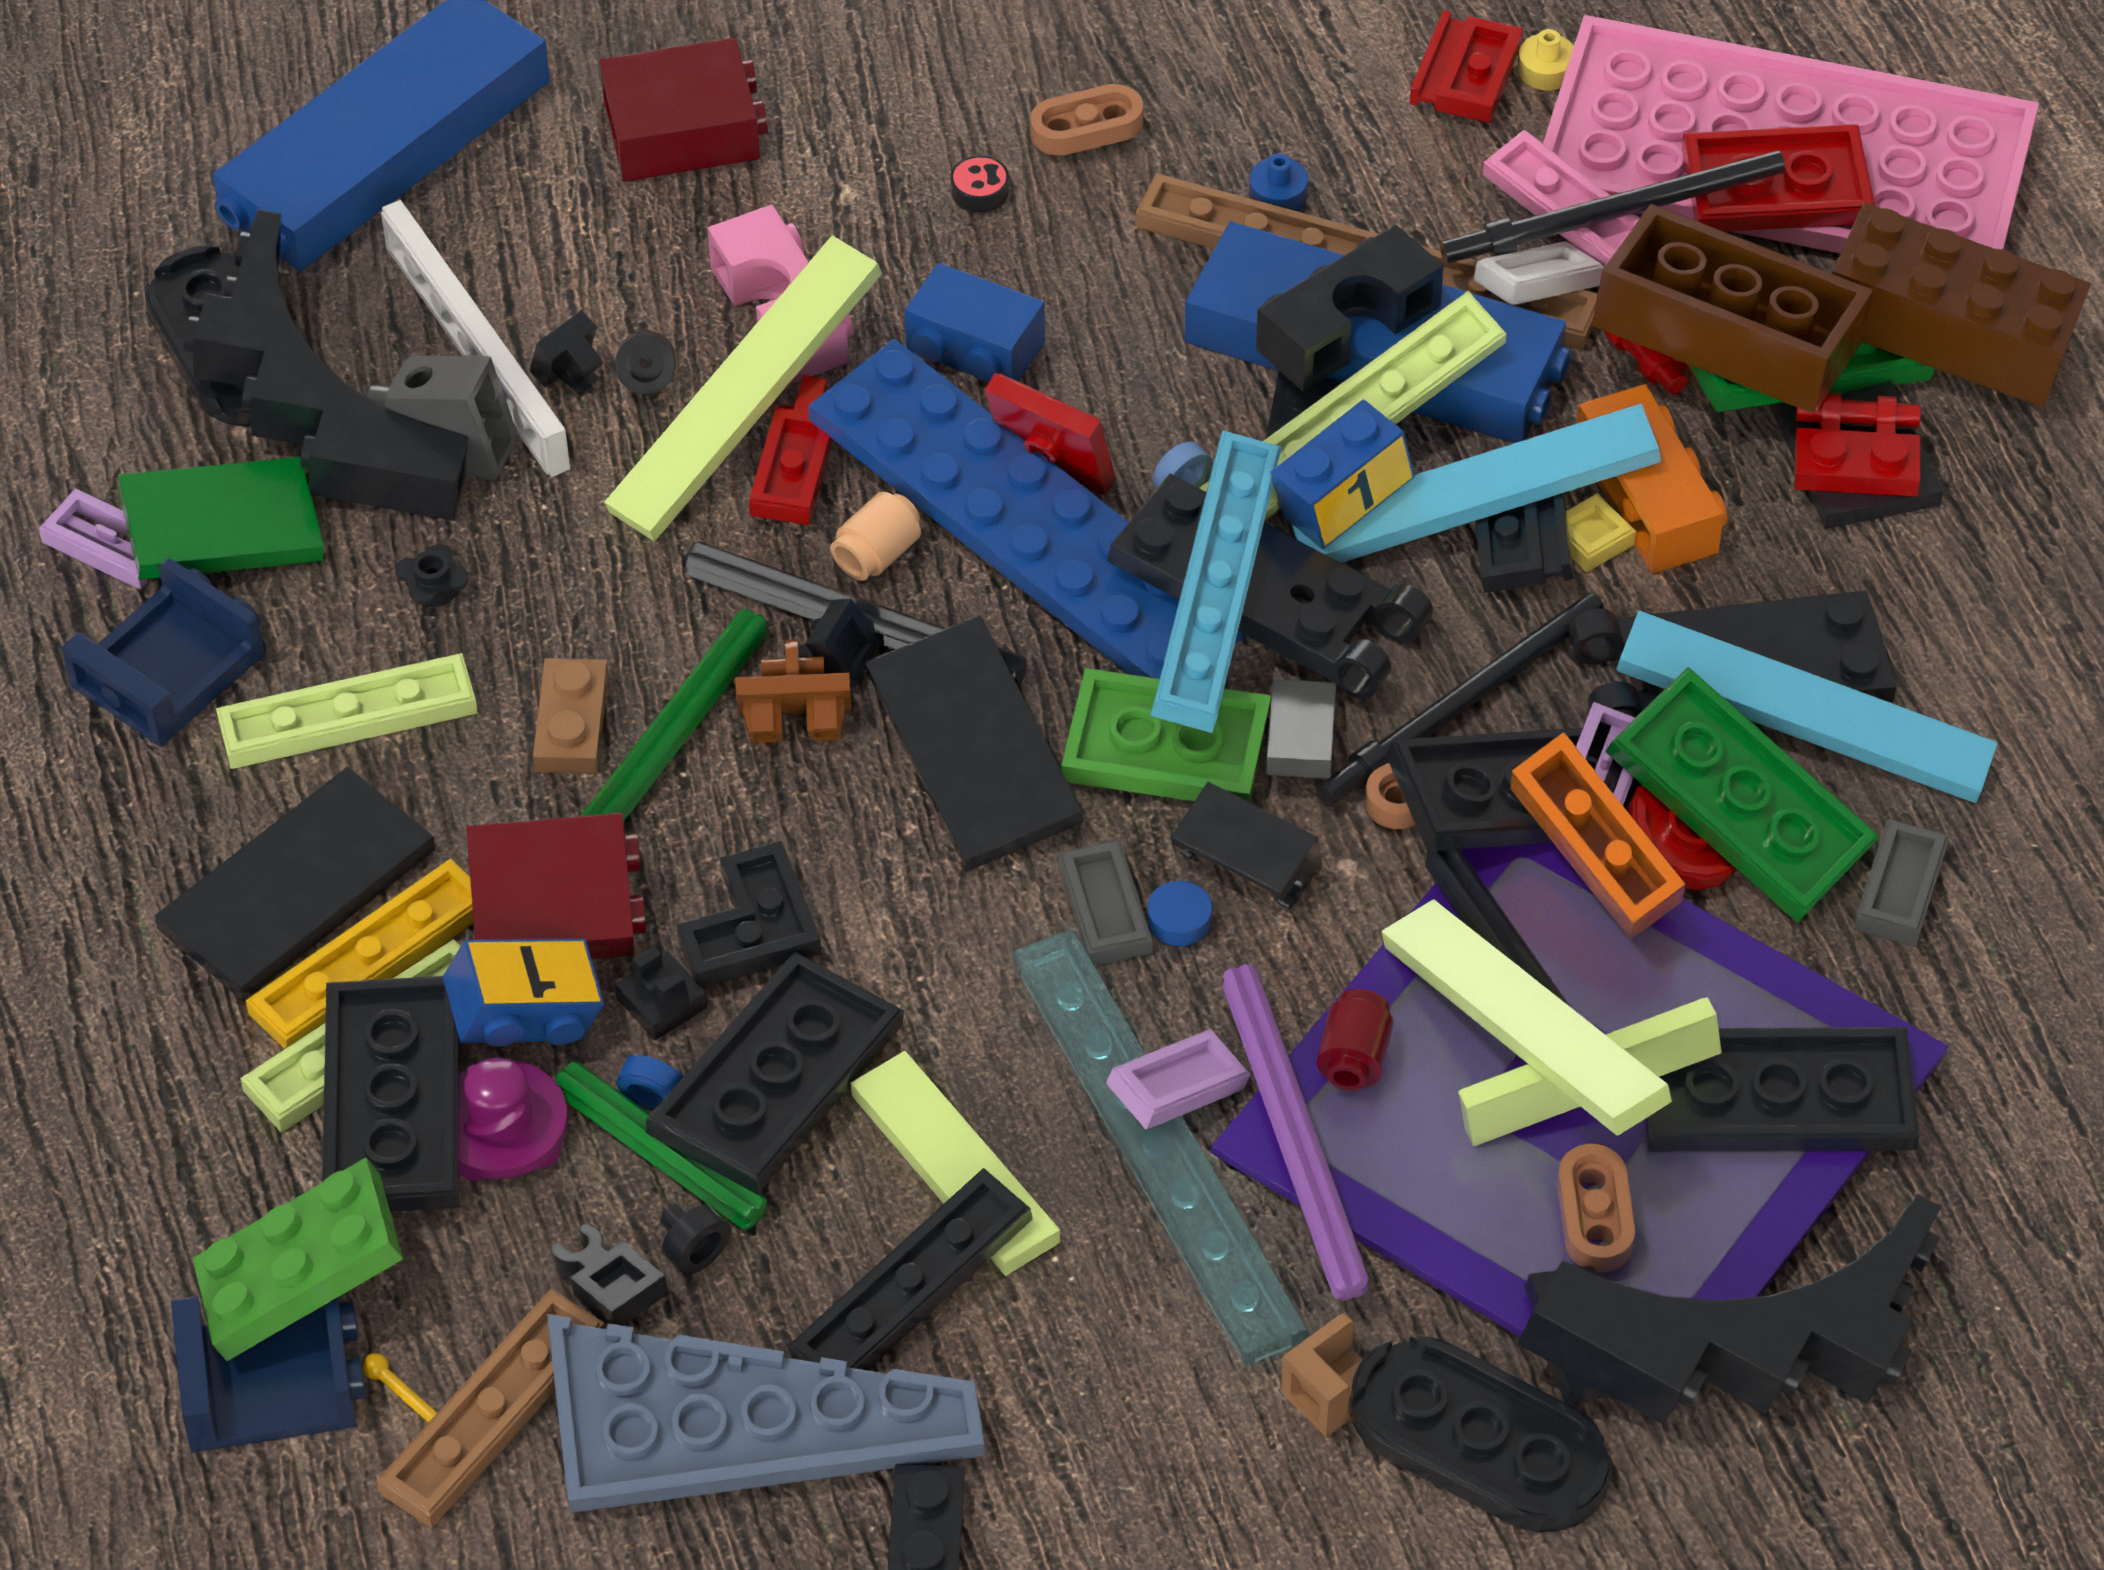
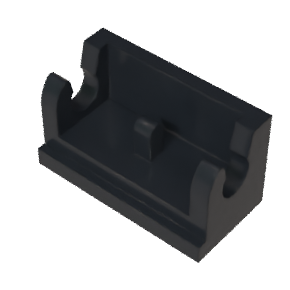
[1171,782,1323,909]

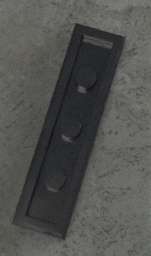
[788,1168,1033,1371]

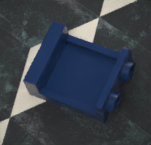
[61,558,265,747]

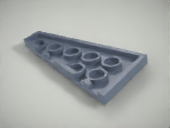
[547,1314,985,1513]

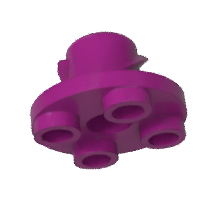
[460,1058,568,1181]

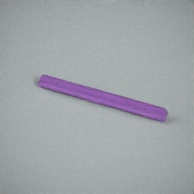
[1222,964,1369,1301]

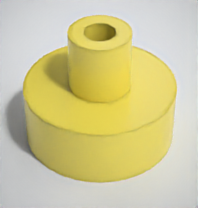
[1518,29,1574,91]

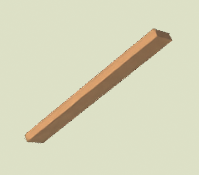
[1136,173,1598,350]

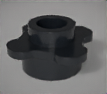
[396,544,469,607]

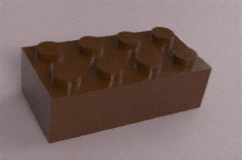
[1832,202,2091,408]
[1592,204,1873,414]

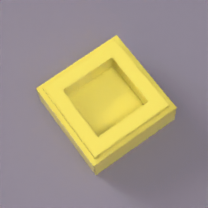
[1566,493,1636,573]

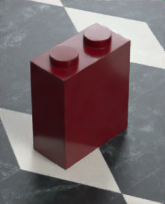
[599,37,768,182]
[466,813,646,959]

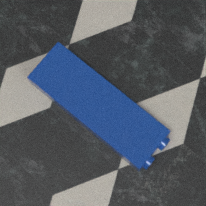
[212,0,550,272]
[1185,221,1572,443]

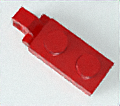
[749,375,833,525]

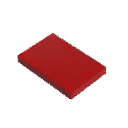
[1682,124,1875,232]

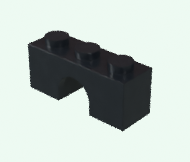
[1256,224,1444,392]

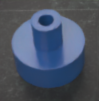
[1249,153,1308,211]

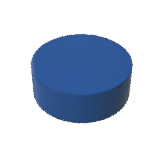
[1147,881,1212,946]
[616,1055,683,1111]

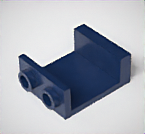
[171,1296,366,1453]

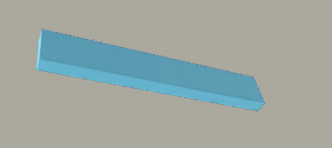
[1291,404,1662,563]
[1150,430,1282,733]
[1616,610,1998,804]

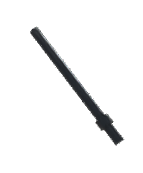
[1440,150,1785,264]
[1316,592,1604,807]

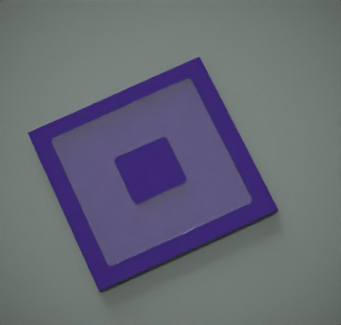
[1211,842,1948,1412]

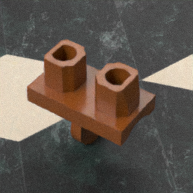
[735,640,852,744]

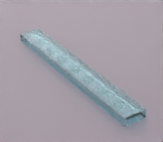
[1013,929,1307,1366]

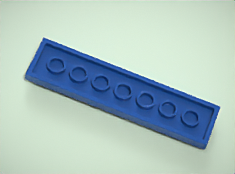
[809,338,1246,679]

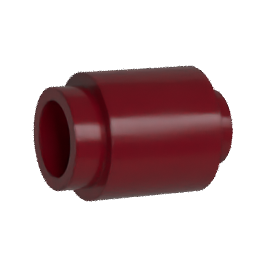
[1316,989,1394,1091]

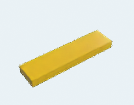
[246,858,474,1049]

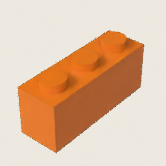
[1577,384,1728,574]
[1511,732,1685,940]

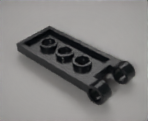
[1107,473,1433,699]
[1568,590,1897,726]

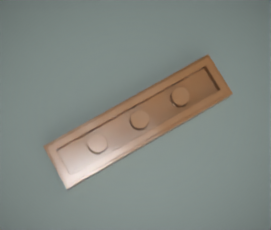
[376,1289,605,1529]

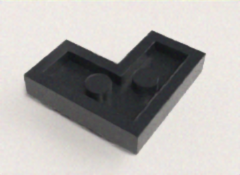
[677,840,821,988]

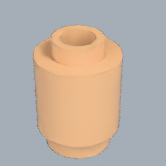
[830,492,921,581]

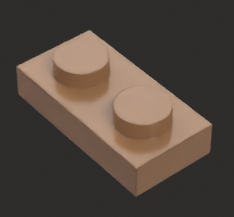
[533,658,609,774]

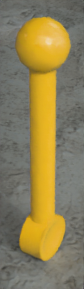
[362,1353,437,1423]

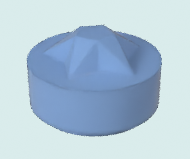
[1153,442,1214,489]

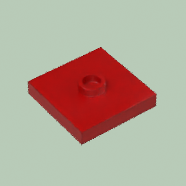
[984,373,1116,496]

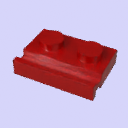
[1410,10,1523,123]

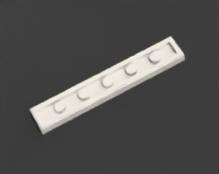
[381,200,570,478]

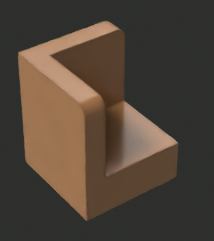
[1281,1313,1375,1438]

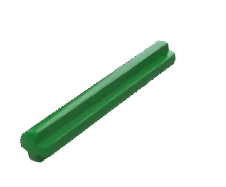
[555,1062,767,1230]

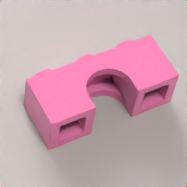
[707,204,854,385]

